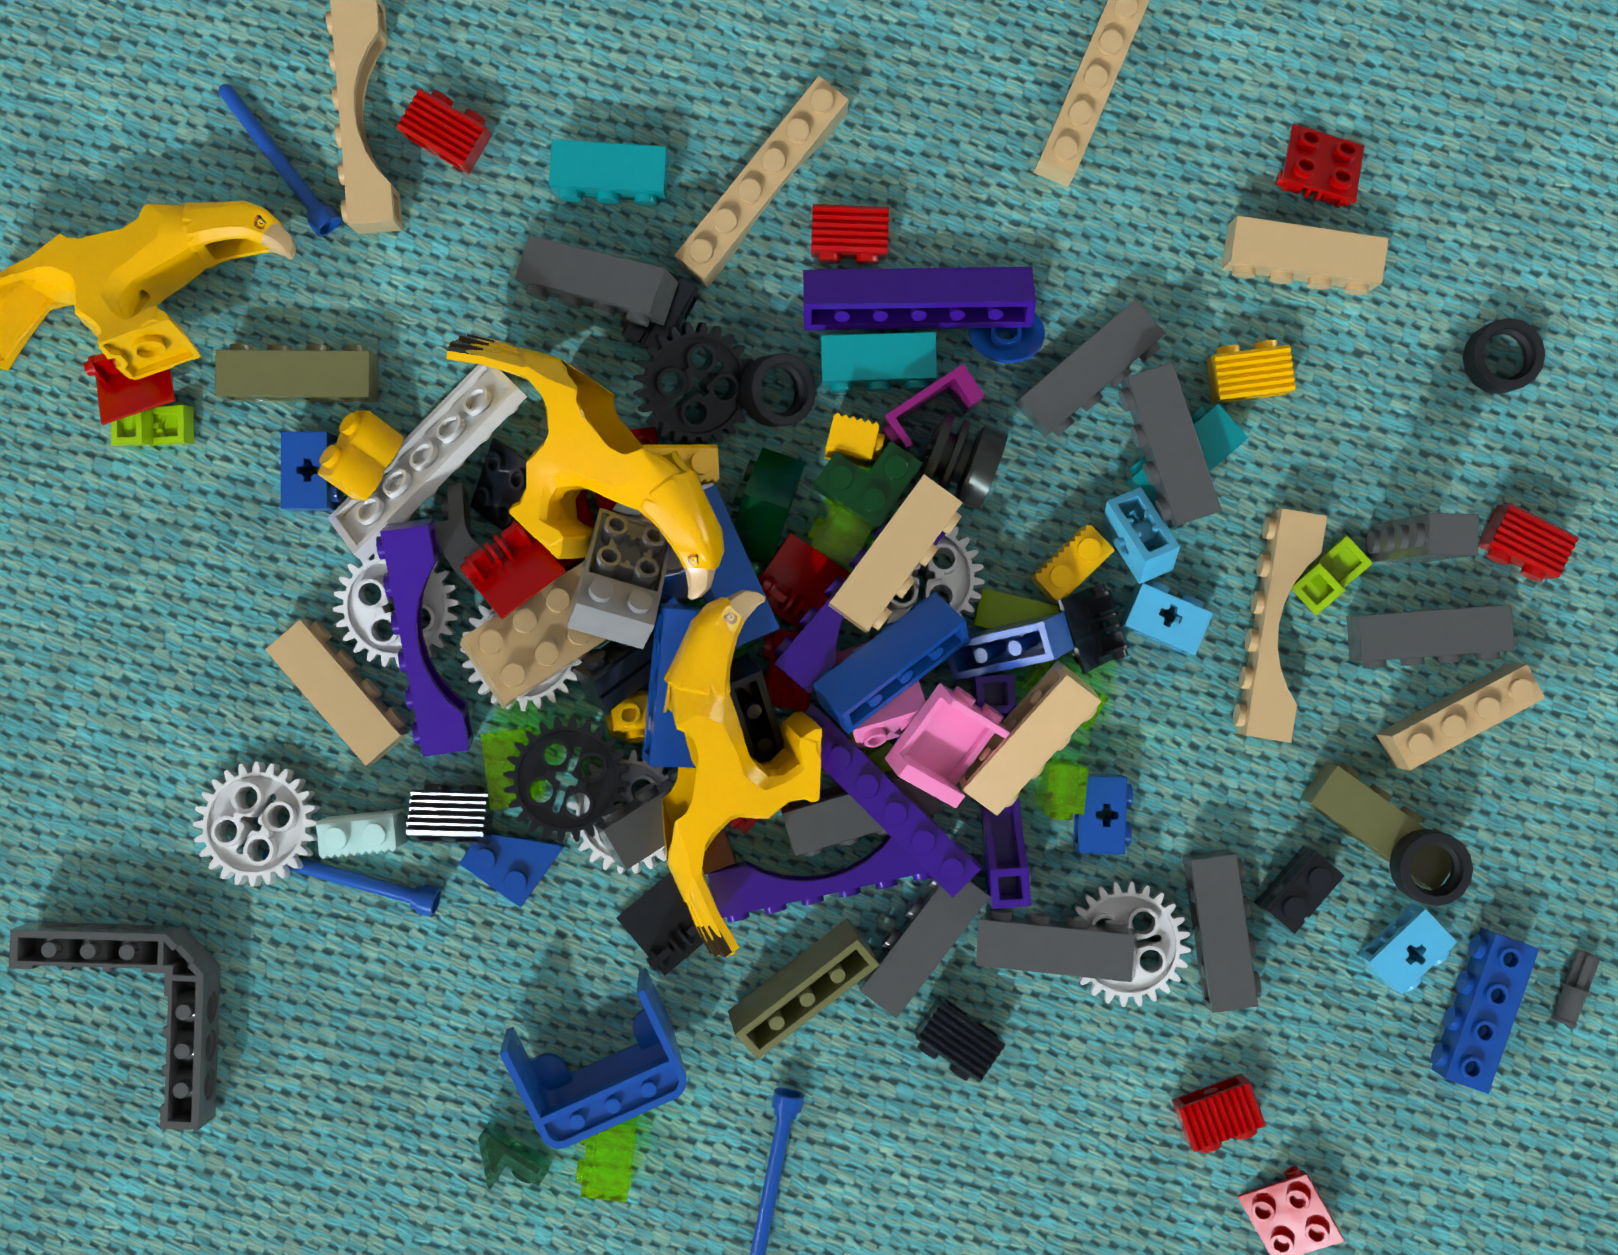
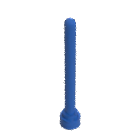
[218,84,342,237]
[262,849,442,917]
[750,1088,804,1255]

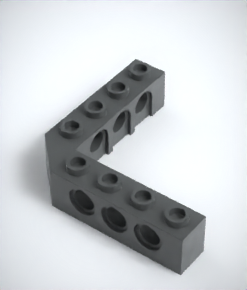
[9,922,220,1130]

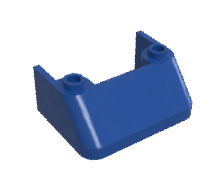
[499,968,686,1149]

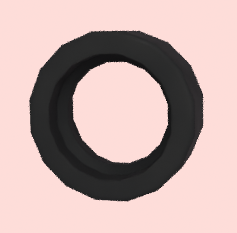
[1462,318,1545,394]
[739,353,816,427]
[1389,829,1473,906]

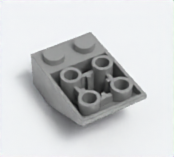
[566,508,671,649]

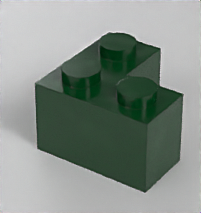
[813,441,923,531]
[730,447,806,563]

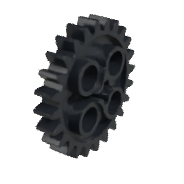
[633,322,753,445]
[503,716,630,843]

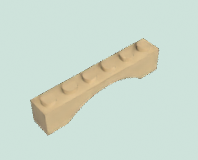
[326,0,403,234]
[1033,0,1150,187]
[675,76,849,288]
[1233,508,1327,743]

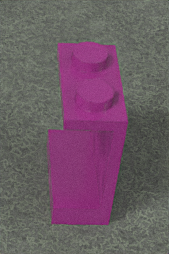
[881,364,985,452]

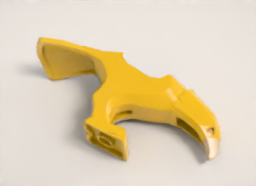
[0,200,296,380]
[446,334,725,600]
[661,590,822,957]

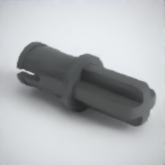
[1550,950,1600,1028]

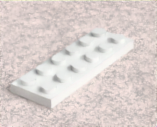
[328,364,527,562]

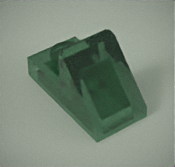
[478,1122,552,1190]

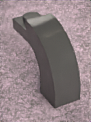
[434,483,485,590]

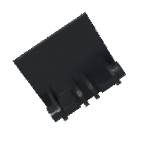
[470,438,527,531]
[1058,583,1130,674]
[616,872,704,976]

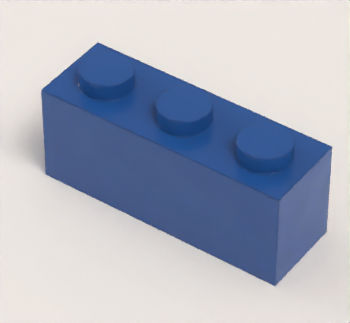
[947,611,1074,681]

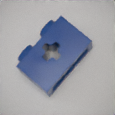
[281,432,343,511]
[1073,773,1133,854]

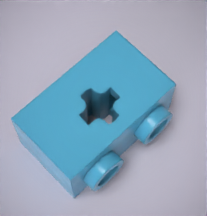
[1102,487,1180,584]
[1120,580,1213,655]
[1357,903,1457,995]

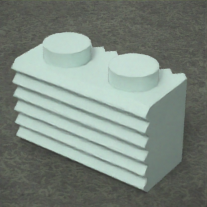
[316,809,407,859]

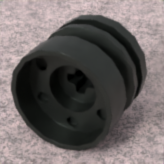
[920,411,1008,510]

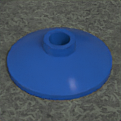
[968,312,1045,363]

